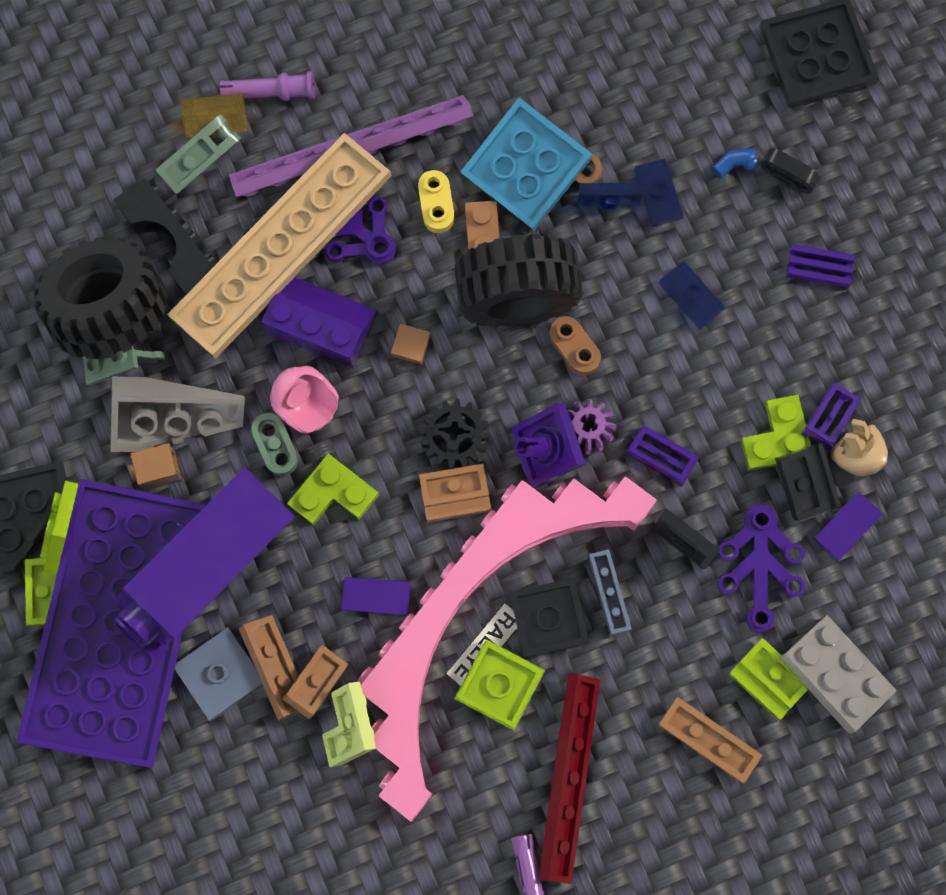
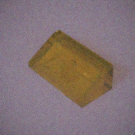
[181,93,248,138]

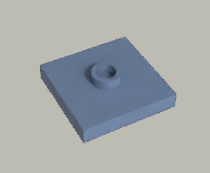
[175,627,263,721]

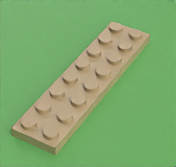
[167,133,392,359]

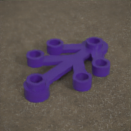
[326,197,396,264]
[717,504,805,633]

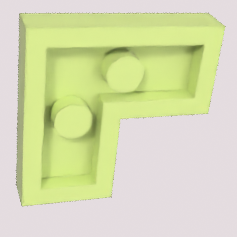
[322,682,376,767]

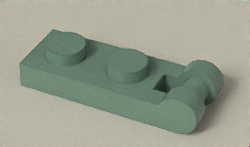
[154,114,241,195]

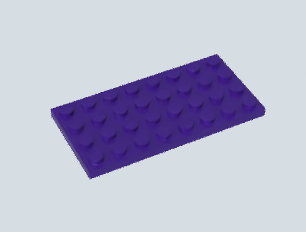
[16,479,206,768]

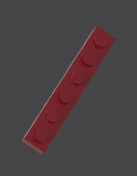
[538,673,600,884]

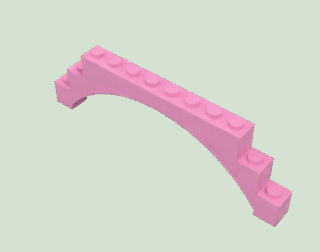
[357,476,657,822]

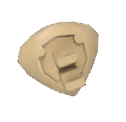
[831,419,888,476]

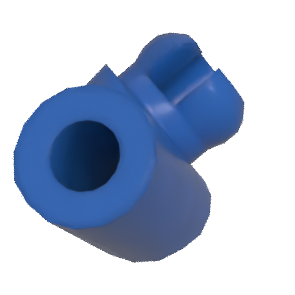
[711,148,760,179]

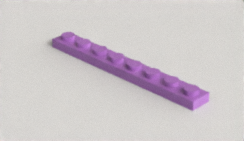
[229,95,473,197]

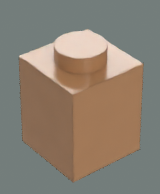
[128,443,182,491]

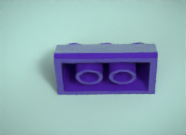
[261,277,378,368]

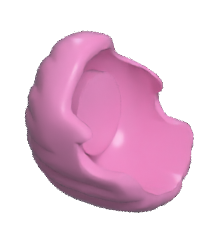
[270,366,339,434]

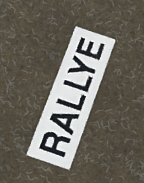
[447,604,517,686]

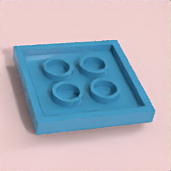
[461,98,593,231]

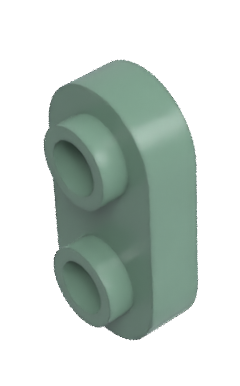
[252,413,298,476]

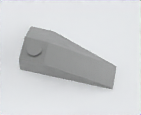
[110,376,245,452]

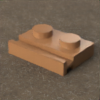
[419,464,492,523]

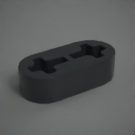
[760,148,820,194]

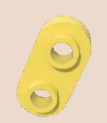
[418,170,454,233]

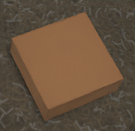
[391,324,431,365]

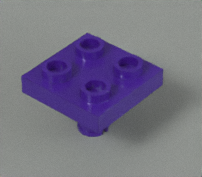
[511,403,585,488]

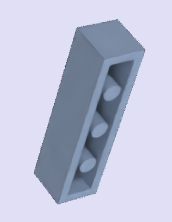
[588,549,632,637]

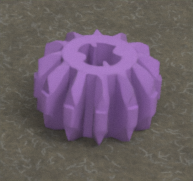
[568,399,616,455]

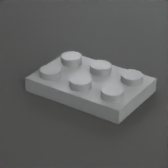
[780,615,897,735]

